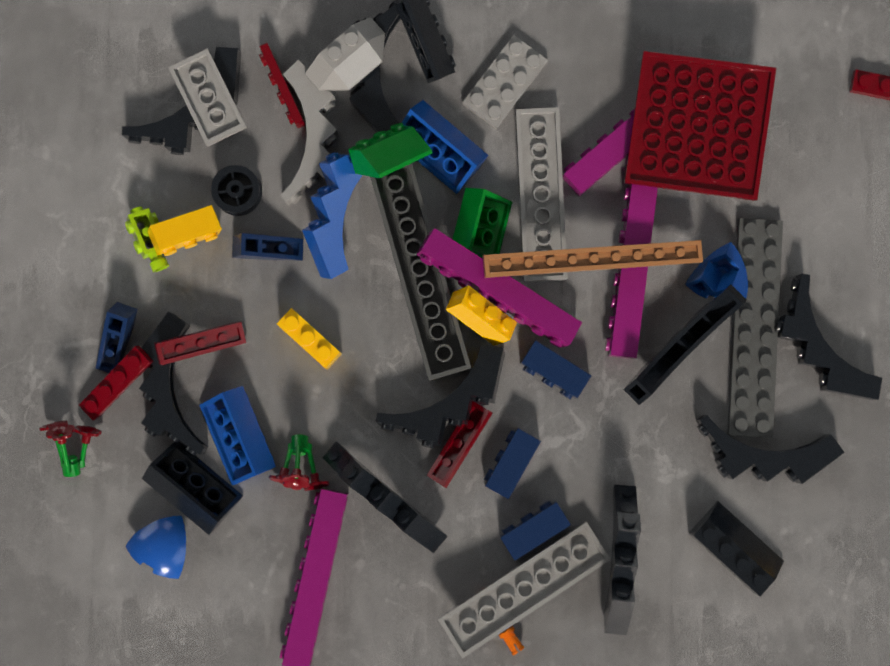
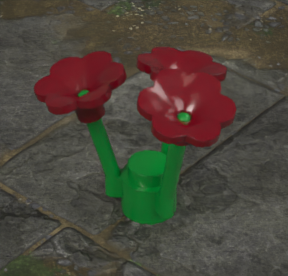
[39,420,102,477]
[269,434,330,491]

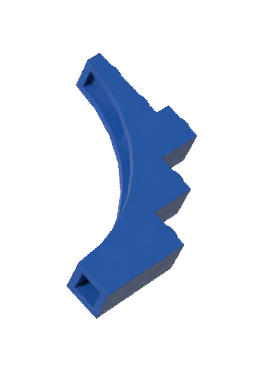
[302,152,362,279]

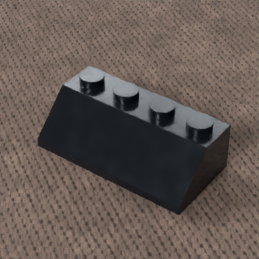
[394,0,456,83]
[142,442,243,535]
[689,501,784,597]

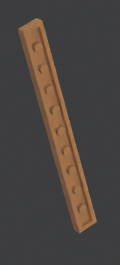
[483,240,703,278]

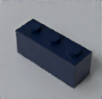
[520,340,591,400]
[483,428,541,499]
[500,500,571,561]

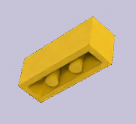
[148,205,222,256]
[446,285,517,346]
[277,308,342,370]

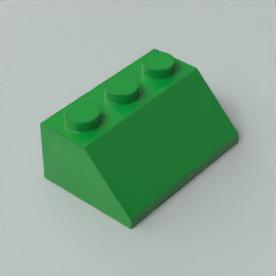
[348,123,432,178]
[453,188,513,259]

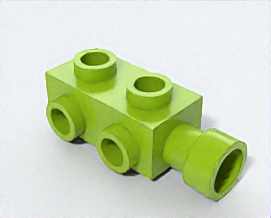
[125,206,169,272]

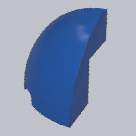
[685,242,748,299]
[126,516,186,579]

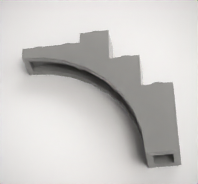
[280,59,339,206]

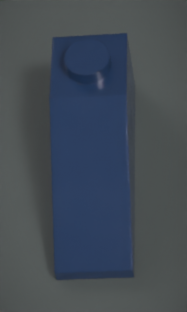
[232,233,303,261]
[96,302,137,373]

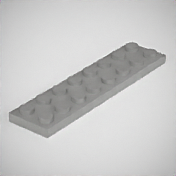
[516,107,568,282]
[437,522,611,659]

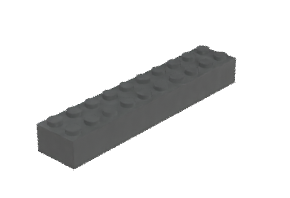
[370,163,471,381]

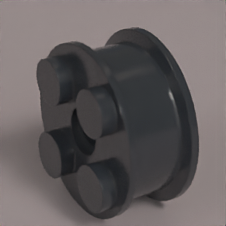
[211,165,262,216]

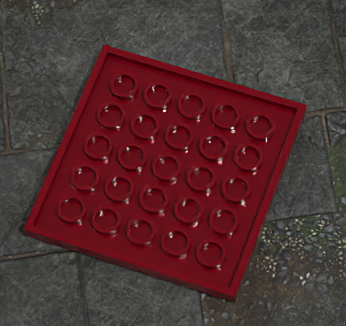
[624,51,777,201]

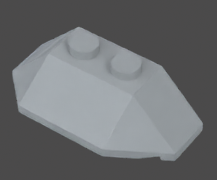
[305,17,385,91]

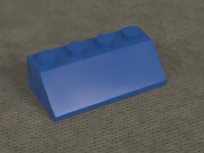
[402,100,489,194]
[199,386,276,486]

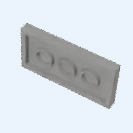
[462,35,548,130]
[168,48,247,147]

